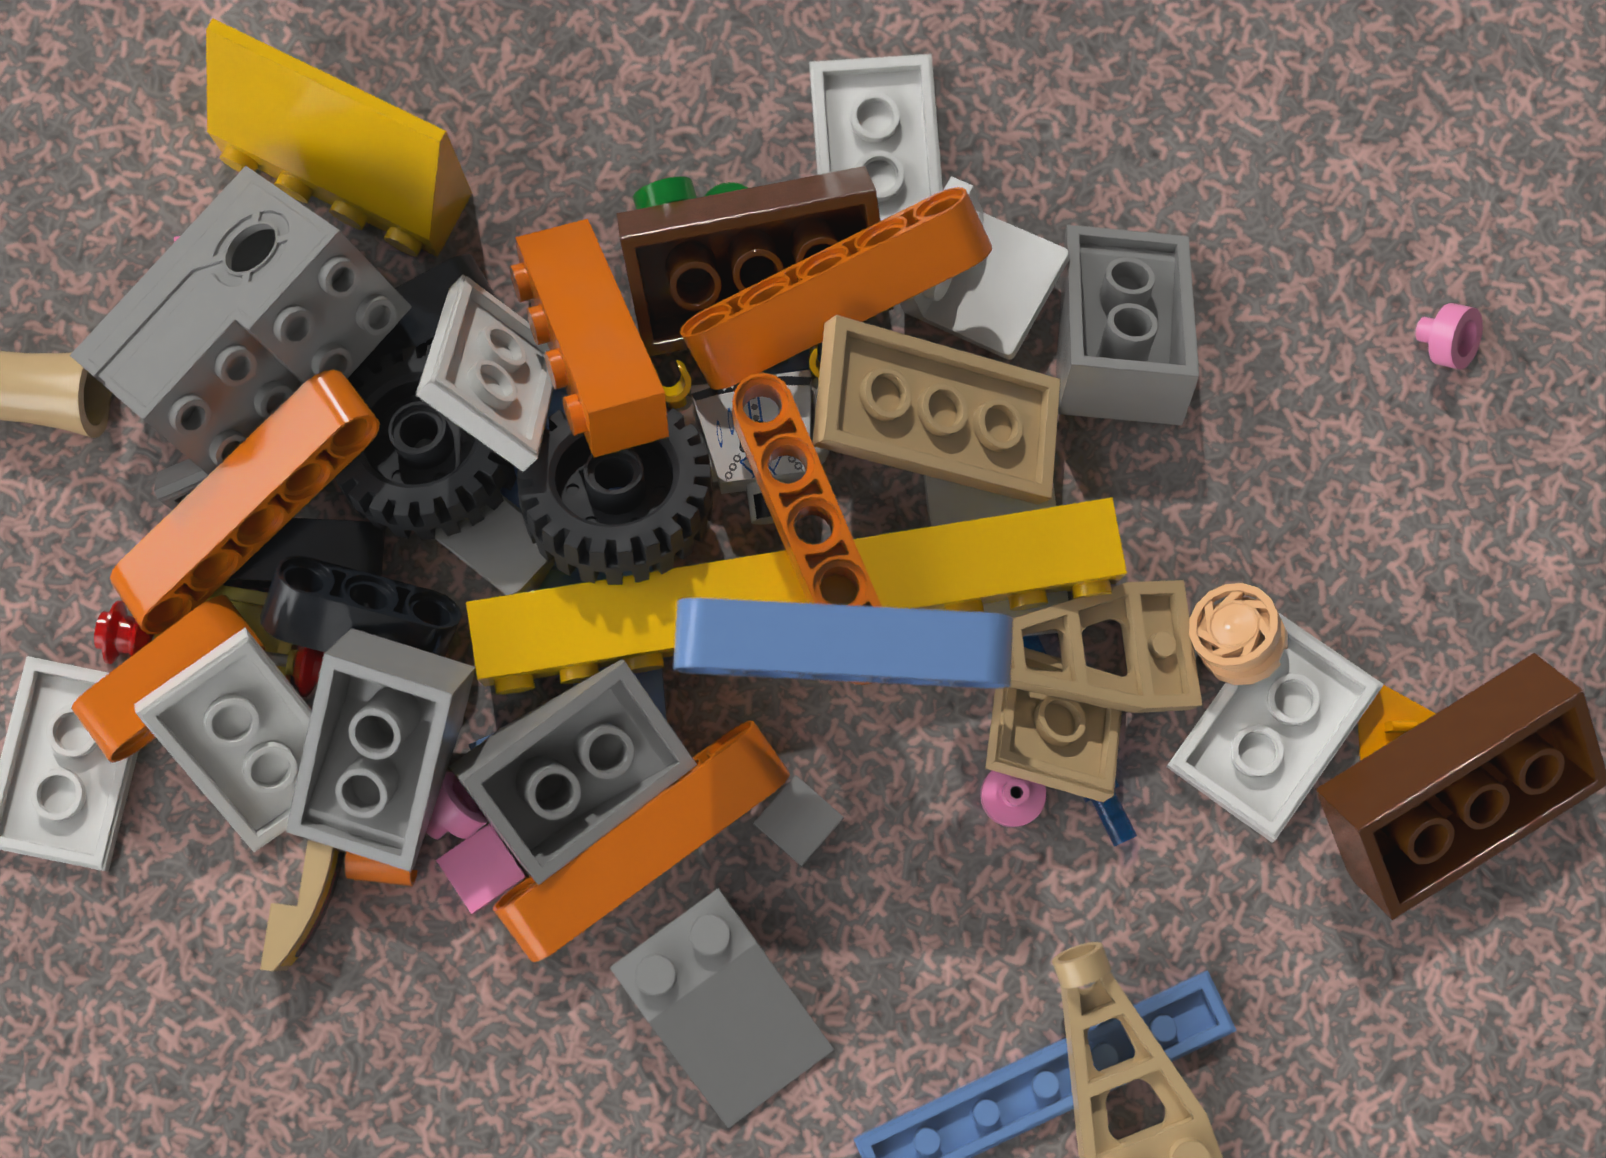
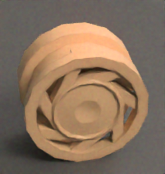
[1189,583,1288,685]

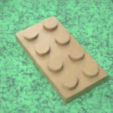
[812,315,1060,505]

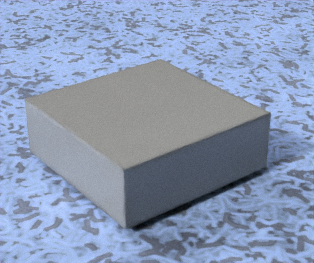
[753,775,844,867]

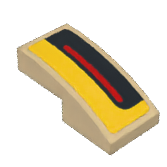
[260,840,344,971]

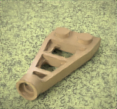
[1011,580,1202,713]
[1052,942,1223,1158]

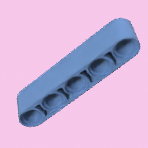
[673,598,1013,688]

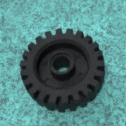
[335,345,517,540]
[517,408,713,585]

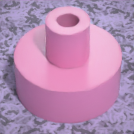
[1416,303,1483,369]
[980,770,1046,827]
[426,772,488,840]

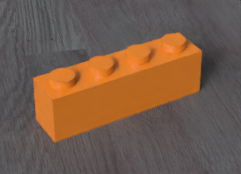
[509,218,669,458]

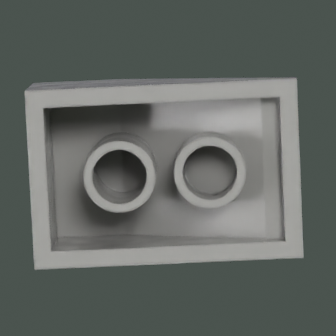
[1056,225,1199,425]
[286,628,475,872]
[449,659,697,885]
[609,888,834,1128]

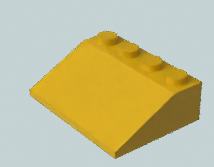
[206,18,472,257]

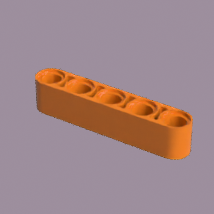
[680,187,992,390]
[110,370,380,634]
[732,373,882,685]
[493,720,790,962]

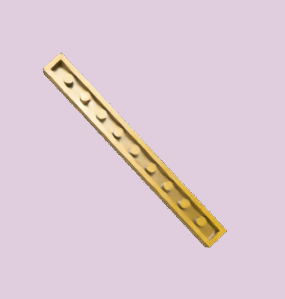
[466,497,1127,695]

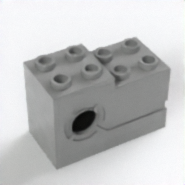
[70,166,412,475]

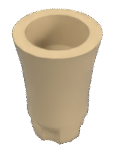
[0,351,112,438]

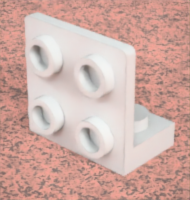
[900,176,1070,360]

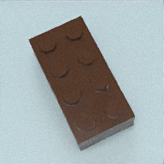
[616,166,894,356]
[1315,653,1606,920]

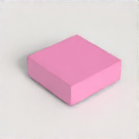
[436,823,527,914]

